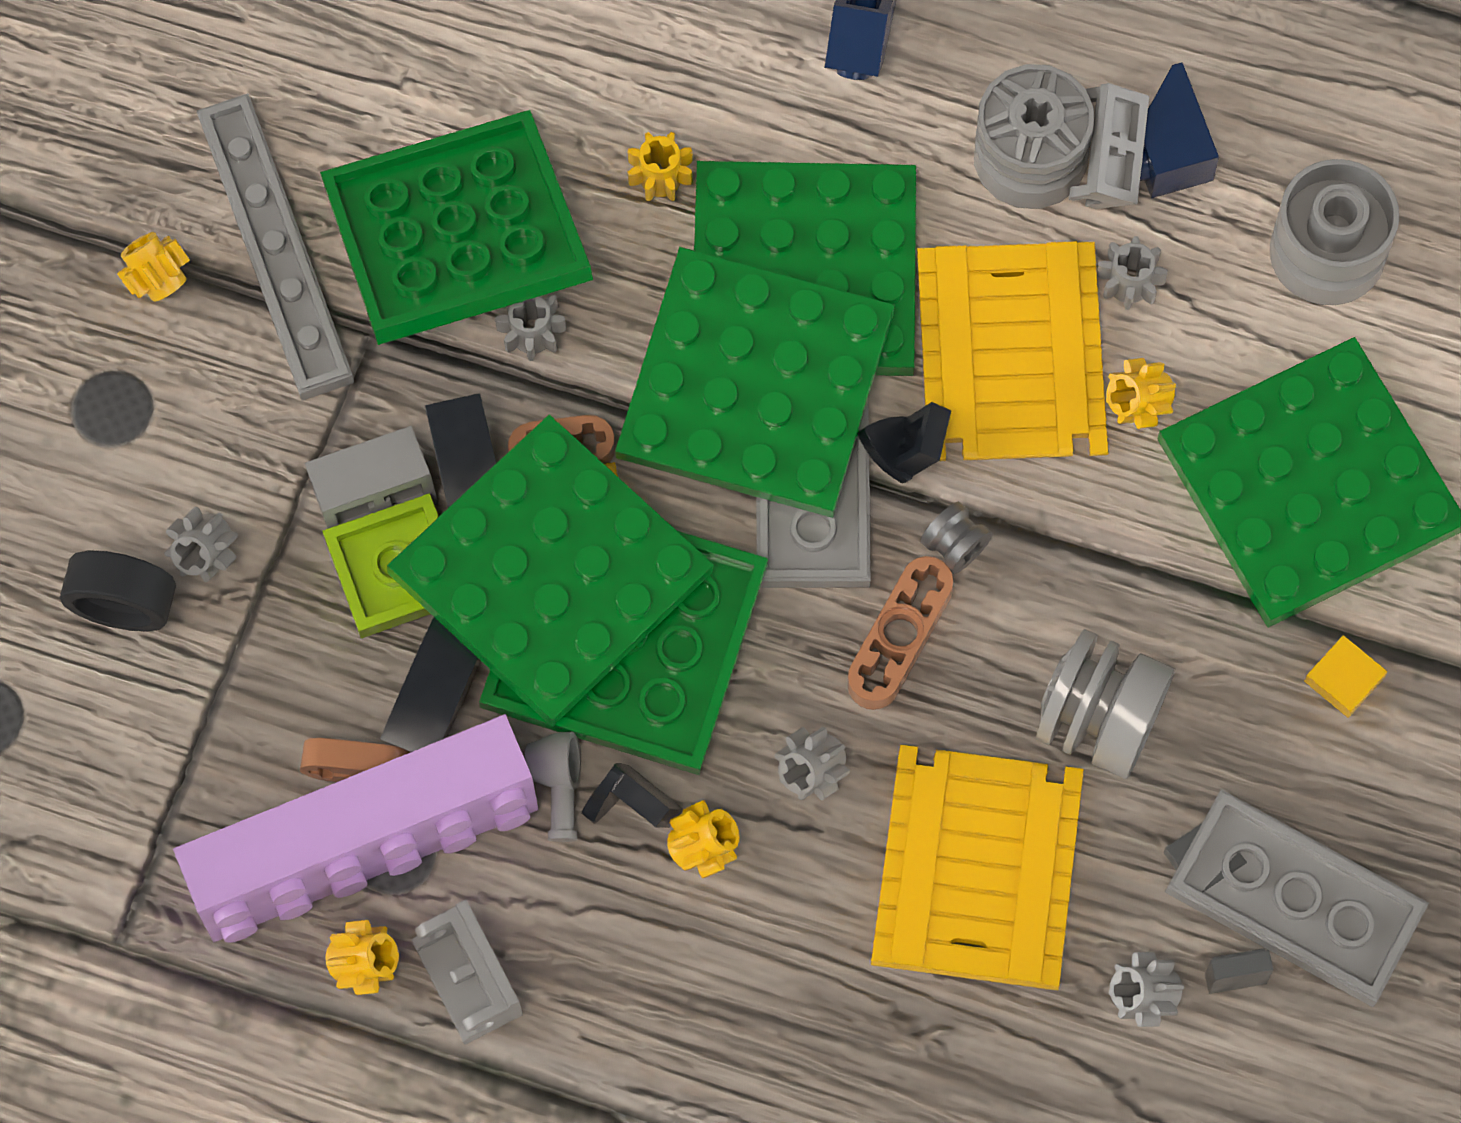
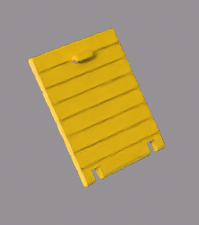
[917,241,1108,461]
[871,745,1084,990]

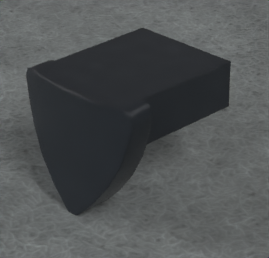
[858,402,951,484]
[581,763,683,828]

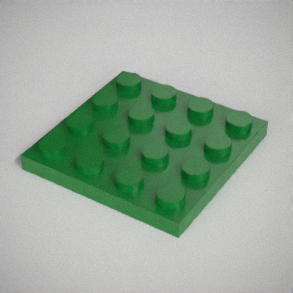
[320,110,593,345]
[694,161,916,376]
[615,247,895,518]
[1157,337,1461,628]
[387,414,714,727]
[479,531,769,776]

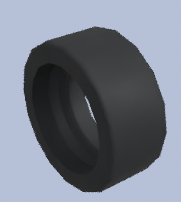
[59,550,176,632]

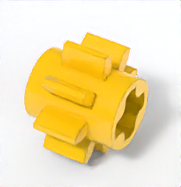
[627,132,693,201]
[117,232,190,302]
[1106,358,1176,429]
[667,800,740,878]
[325,920,399,995]

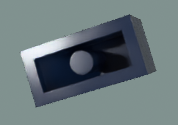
[824,0,897,80]
[1140,62,1219,199]

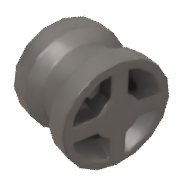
[920,501,993,574]

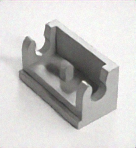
[1069,83,1149,209]
[305,426,438,529]
[411,899,523,1045]

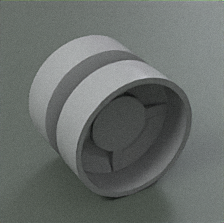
[1270,159,1399,305]

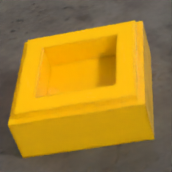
[1304,635,1388,718]

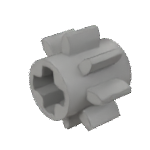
[1097,236,1168,310]
[495,295,566,361]
[164,507,238,582]
[775,727,850,801]
[1109,952,1184,1027]

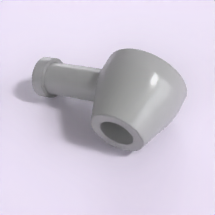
[525,732,581,842]

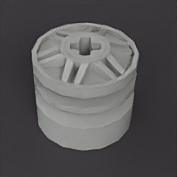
[974,64,1094,209]
[1035,629,1176,780]

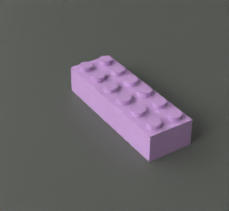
[173,714,538,943]

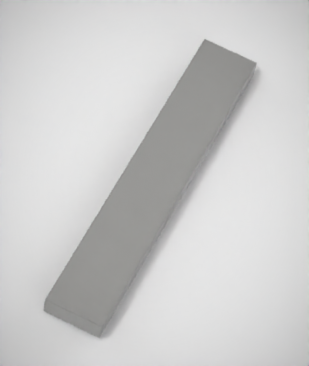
[197,93,354,401]

